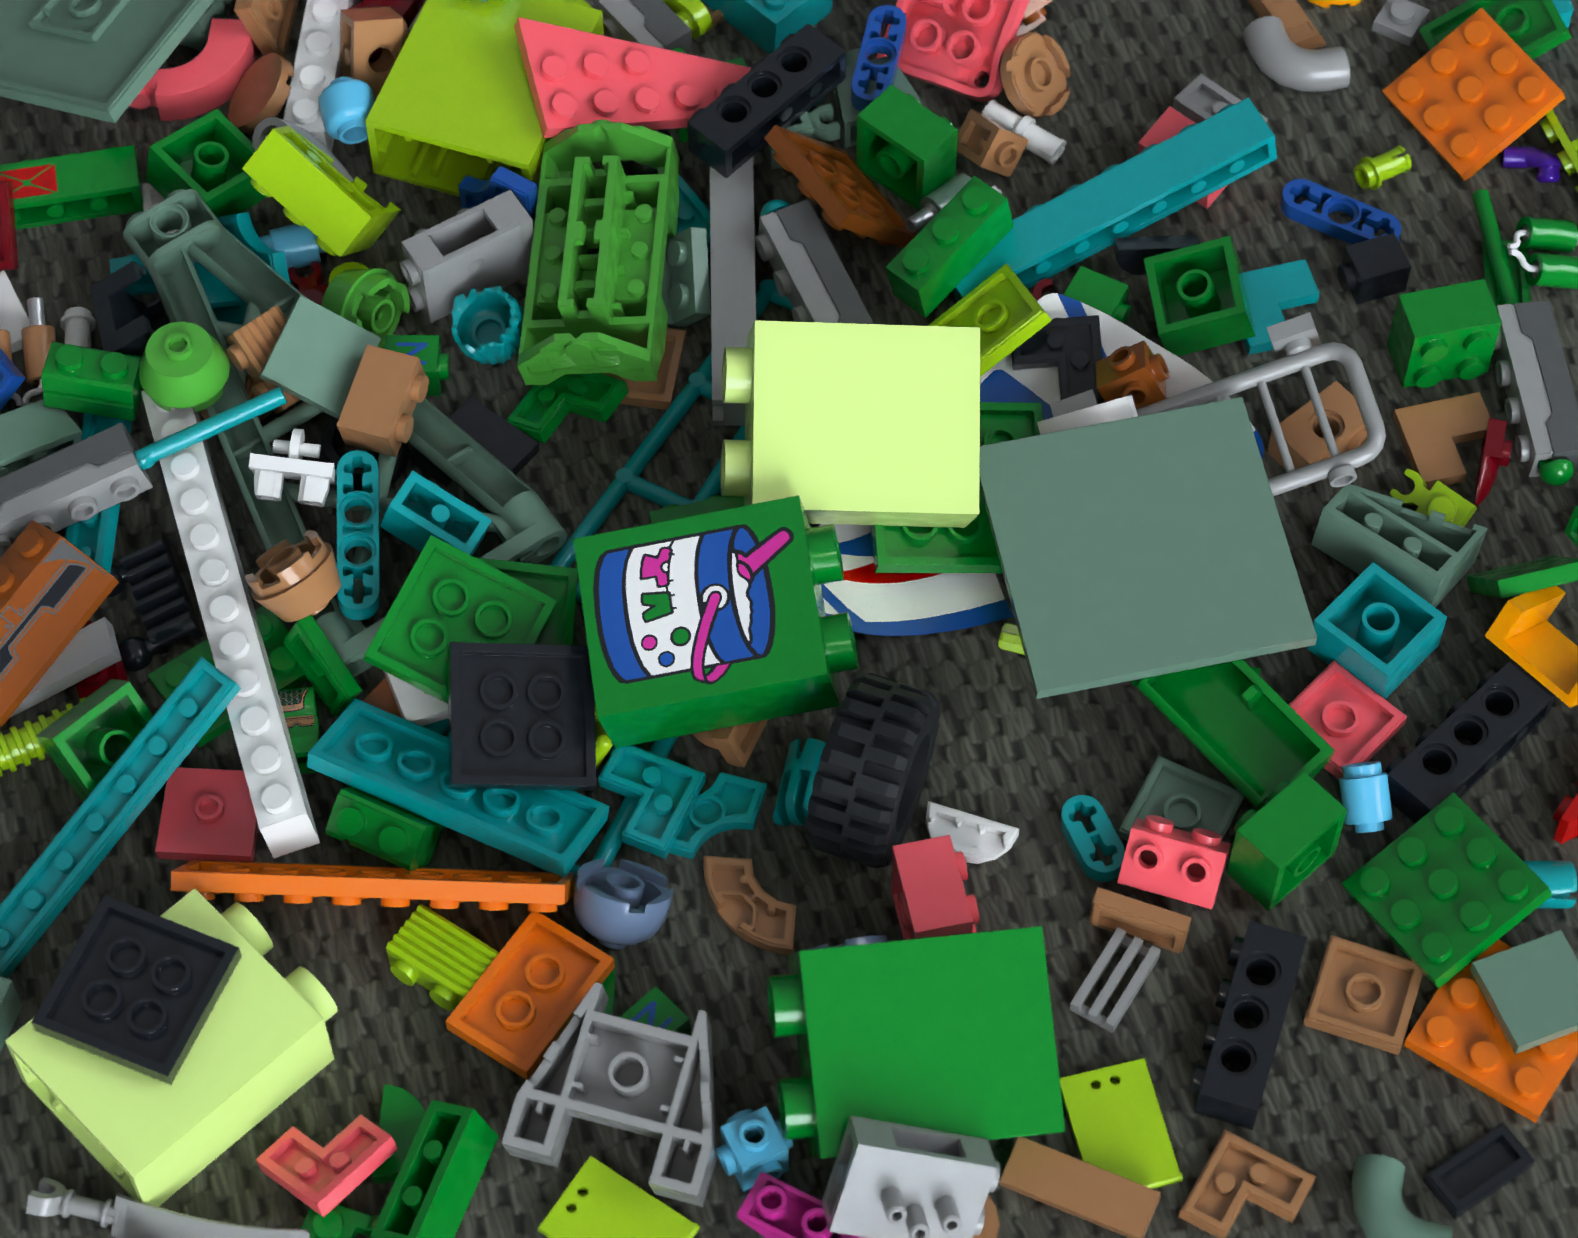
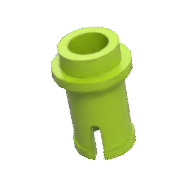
[1354,145,1412,190]

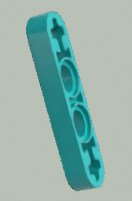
[337,450,380,621]

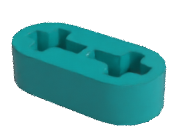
[1060,795,1125,882]

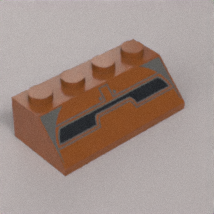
[0,520,119,729]

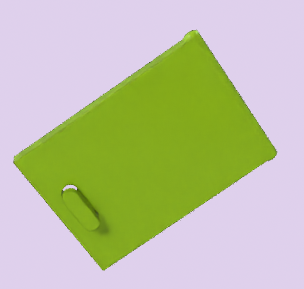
[1059,1058,1183,1189]
[538,1155,700,1238]

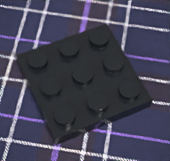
[448,642,596,791]
[32,895,242,1085]

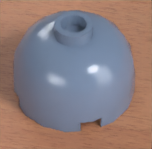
[573,859,673,949]

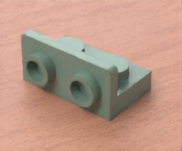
[661,227,711,327]

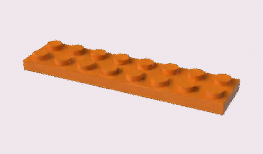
[171,860,576,912]

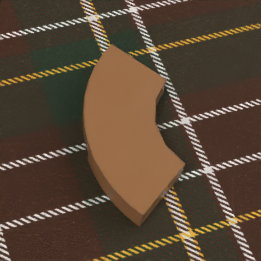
[703,855,796,955]

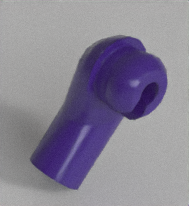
[1500,147,1562,183]

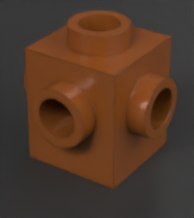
[1096,340,1170,409]

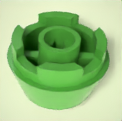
[322,268,410,349]
[139,321,230,412]

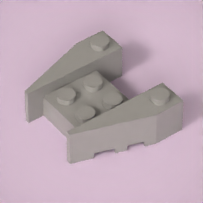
[501,982,717,1207]

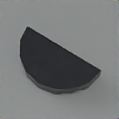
[1113,235,1199,275]

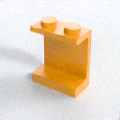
[1485,586,1578,708]

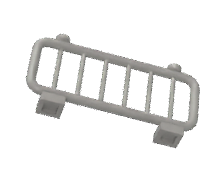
[1050,312,1386,497]

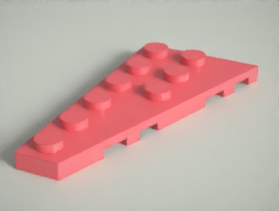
[514,17,751,138]

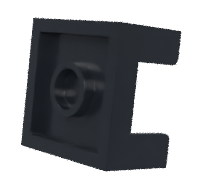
[91,261,170,357]

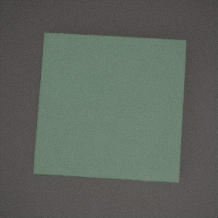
[0,0,214,123]
[979,397,1317,699]

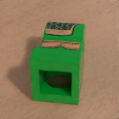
[278,686,322,774]

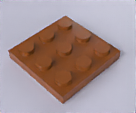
[765,125,916,248]

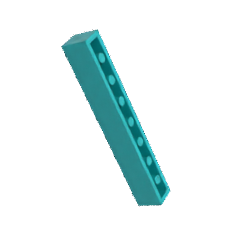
[951,97,1277,302]

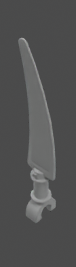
[26,1177,310,1238]

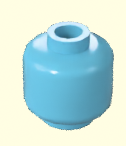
[319,77,375,144]

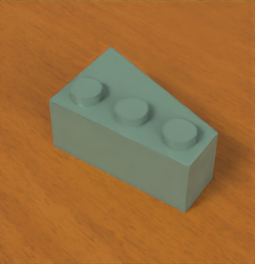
[0,399,82,478]
[1311,484,1488,608]

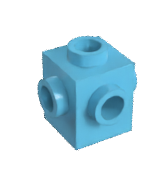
[716,1106,793,1192]

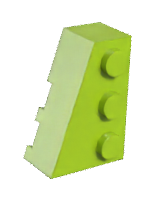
[242,126,401,257]

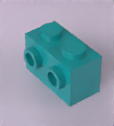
[380,470,492,556]

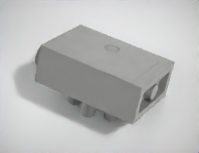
[400,189,534,323]
[821,1116,1000,1238]

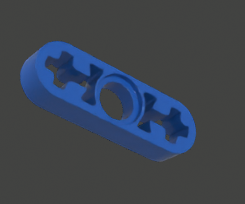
[851,5,906,112]
[1280,179,1401,244]

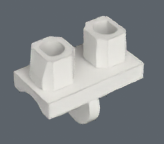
[248,428,337,507]

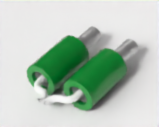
[1507,216,1578,289]

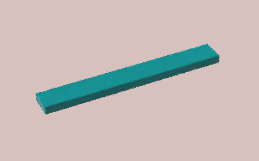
[0,656,241,978]

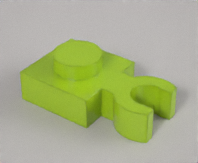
[1390,469,1478,527]

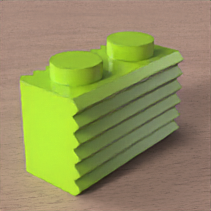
[386,904,499,1011]

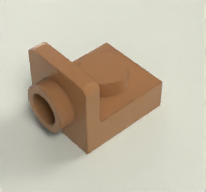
[957,109,1028,177]

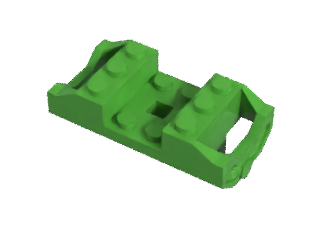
[517,120,679,385]

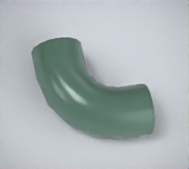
[1351,1154,1452,1238]

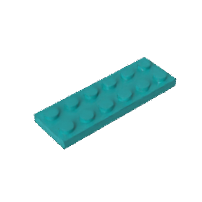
[307,698,610,878]

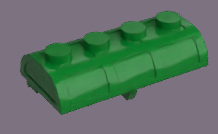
[1131,659,1334,811]

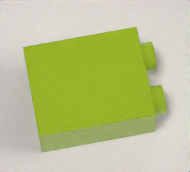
[365,0,604,197]

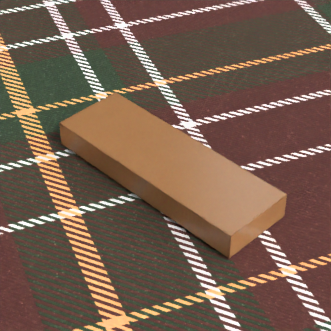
[999,1137,1161,1238]

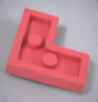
[255,1114,398,1217]

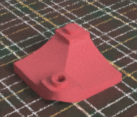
[875,0,1029,102]

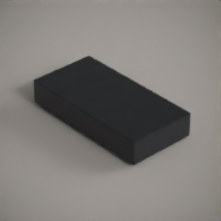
[1422,1122,1535,1220]

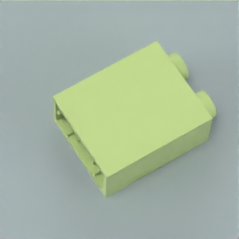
[720,320,980,528]
[5,888,338,1207]

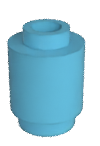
[259,224,325,270]
[1339,761,1393,833]

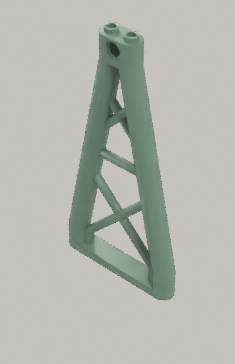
[123,189,567,677]

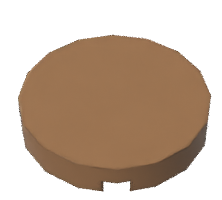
[1000,32,1071,118]
[228,52,294,135]

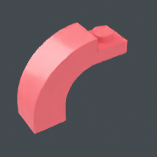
[129,18,258,121]

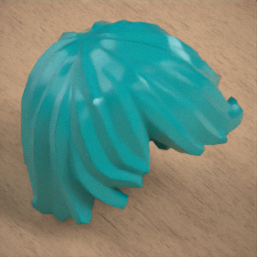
[451,286,524,365]

